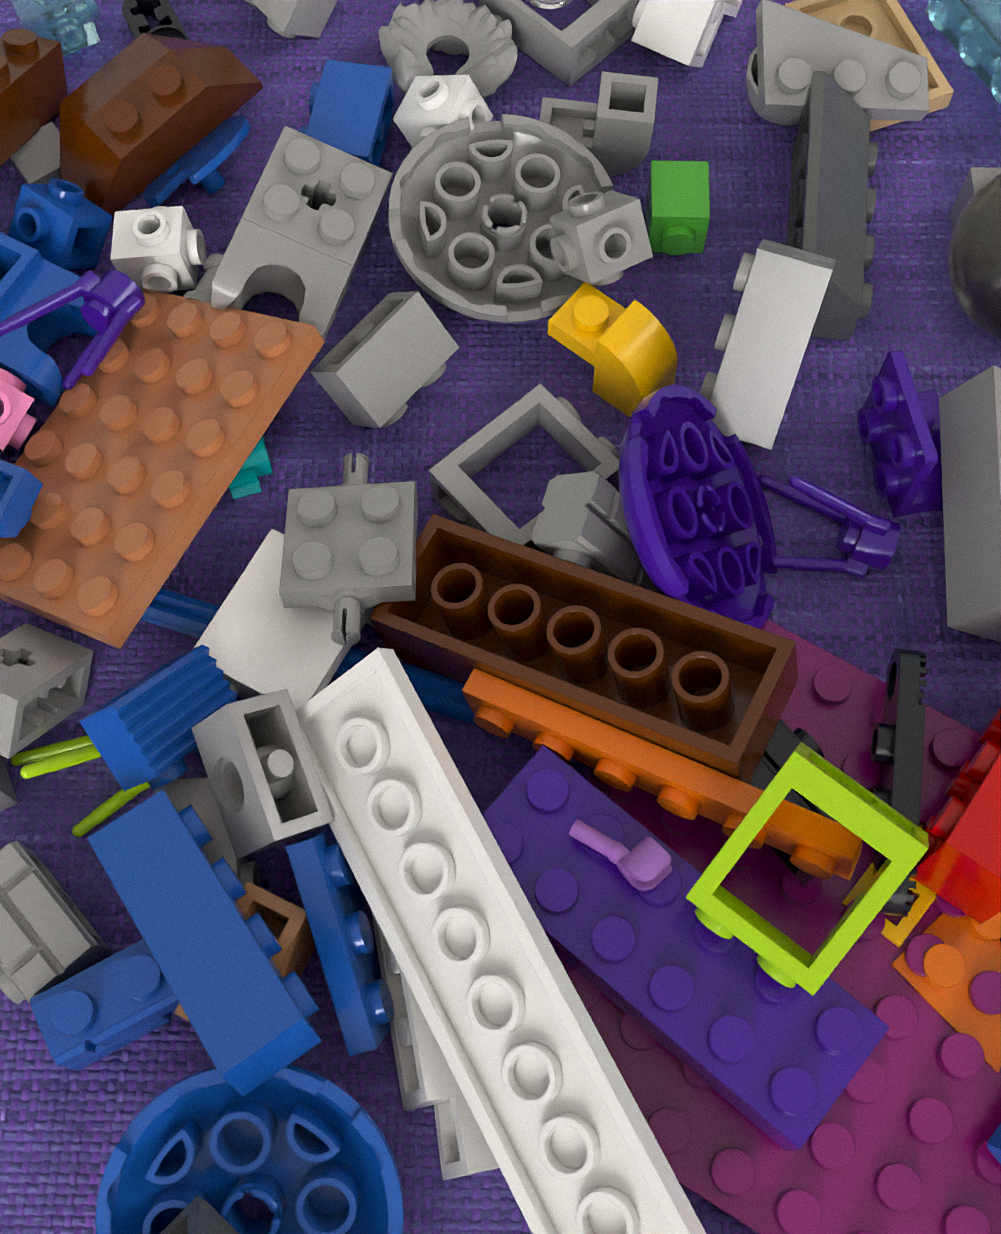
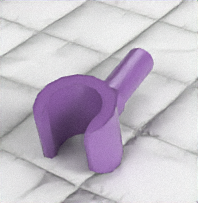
[569,820,672,891]

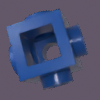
[8,178,113,270]

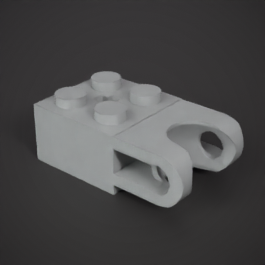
[210,126,393,352]

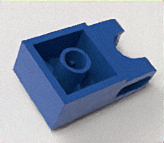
[0,232,98,407]

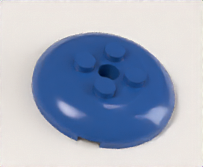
[95,1065,404,1234]

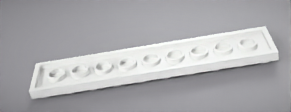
[295,648,706,1234]

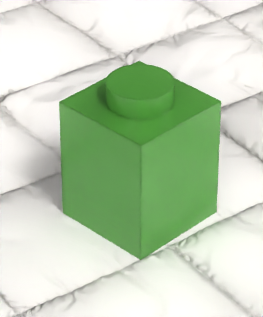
[646,160,710,255]

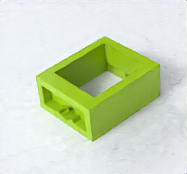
[685,742,928,996]

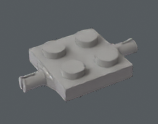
[279,453,418,645]

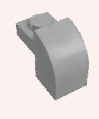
[539,71,658,177]

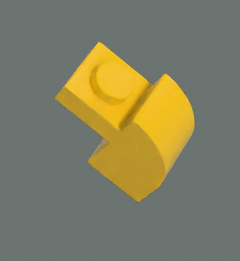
[548,282,678,417]

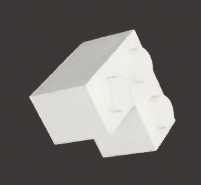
[631,0,743,68]

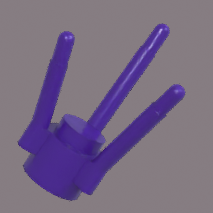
[0,270,145,390]
[758,474,901,579]

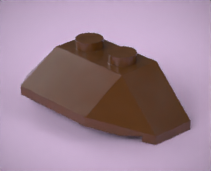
[59,33,263,216]

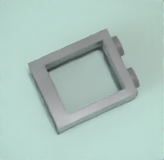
[479,0,640,87]
[429,383,620,553]

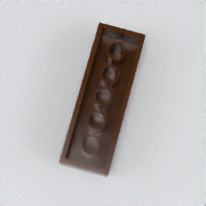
[369,514,798,784]

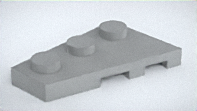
[756,0,929,121]

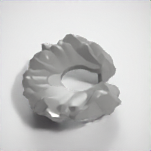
[378,0,518,99]

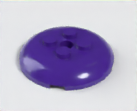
[619,384,778,629]

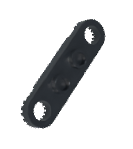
[870,648,927,917]

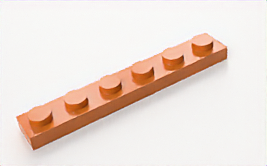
[461,668,863,880]

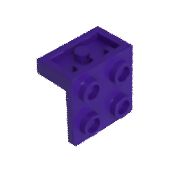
[857,350,943,518]

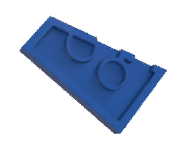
[286,824,394,1056]

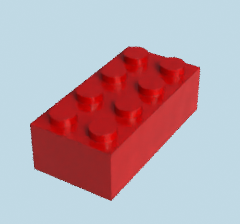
[911,708,1001,924]

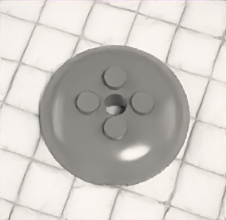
[388,114,613,323]

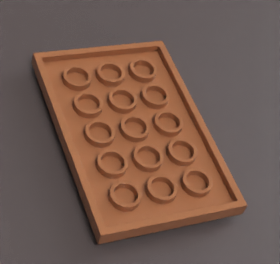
[0,288,325,649]

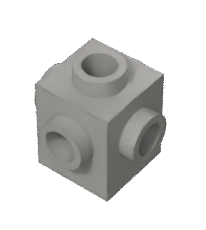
[549,190,653,286]

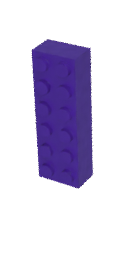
[482,745,890,1151]

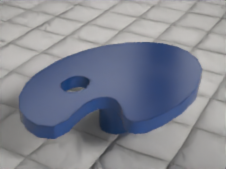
[143,115,251,207]

